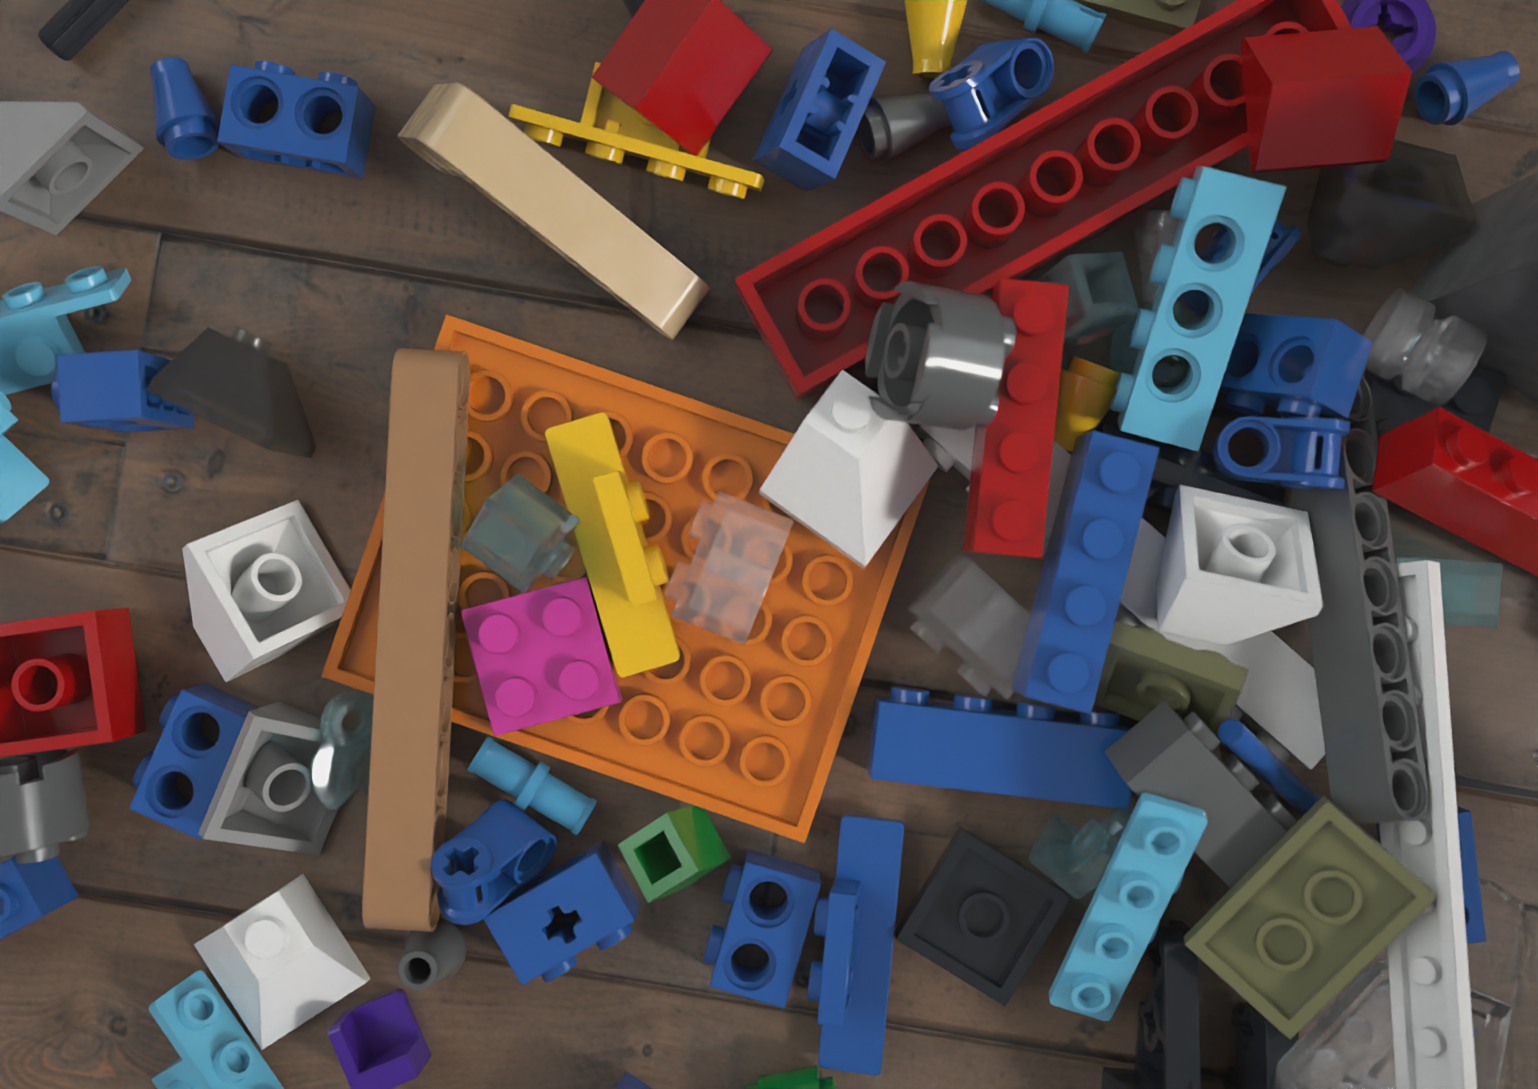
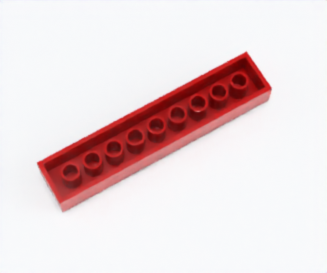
[735,0,1352,402]

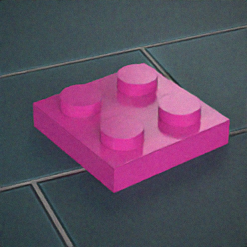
[461,577,622,736]

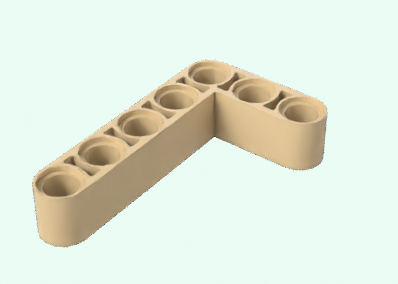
[397,83,710,340]

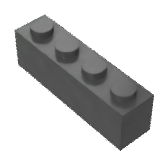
[1105,700,1298,888]

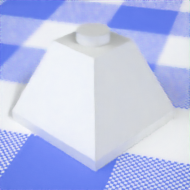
[759,370,939,569]
[1156,485,1323,646]
[182,500,351,682]
[194,874,371,1050]

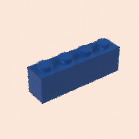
[1011,431,1159,714]
[867,686,1132,809]

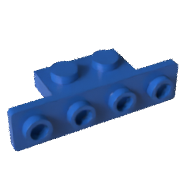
[808,814,905,1076]

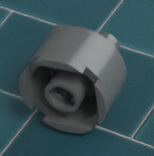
[865,281,1016,430]
[0,748,90,864]

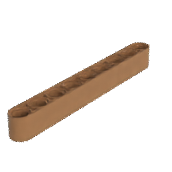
[362,348,470,932]

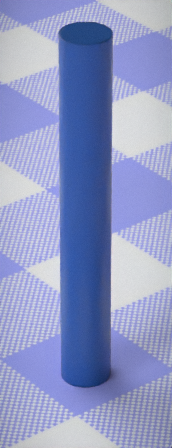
[1218,719,1320,816]

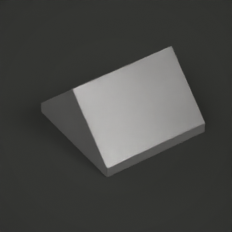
[0,101,144,235]
[198,701,367,855]

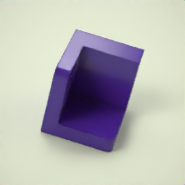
[328,988,432,1089]

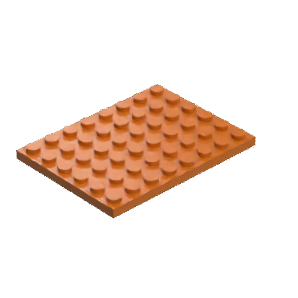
[321,314,929,843]

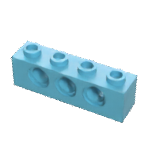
[1110,166,1286,451]

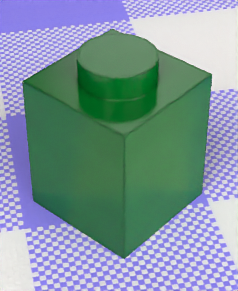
[618,805,732,903]

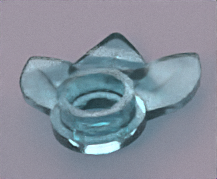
[310,690,374,811]

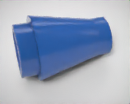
[1414,51,1520,126]
[150,57,220,160]

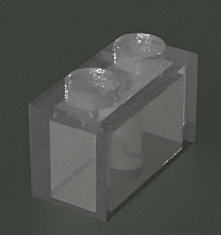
[665,491,794,645]
[906,554,1030,700]

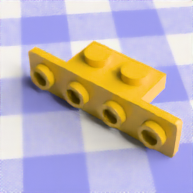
[508,62,765,199]
[545,413,680,677]

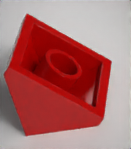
[591,0,773,156]
[1240,26,1412,174]

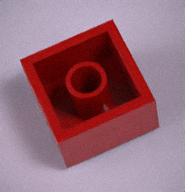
[0,607,146,757]

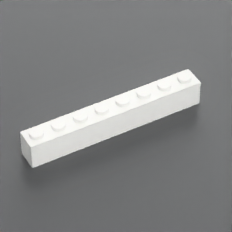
[914,424,1325,770]

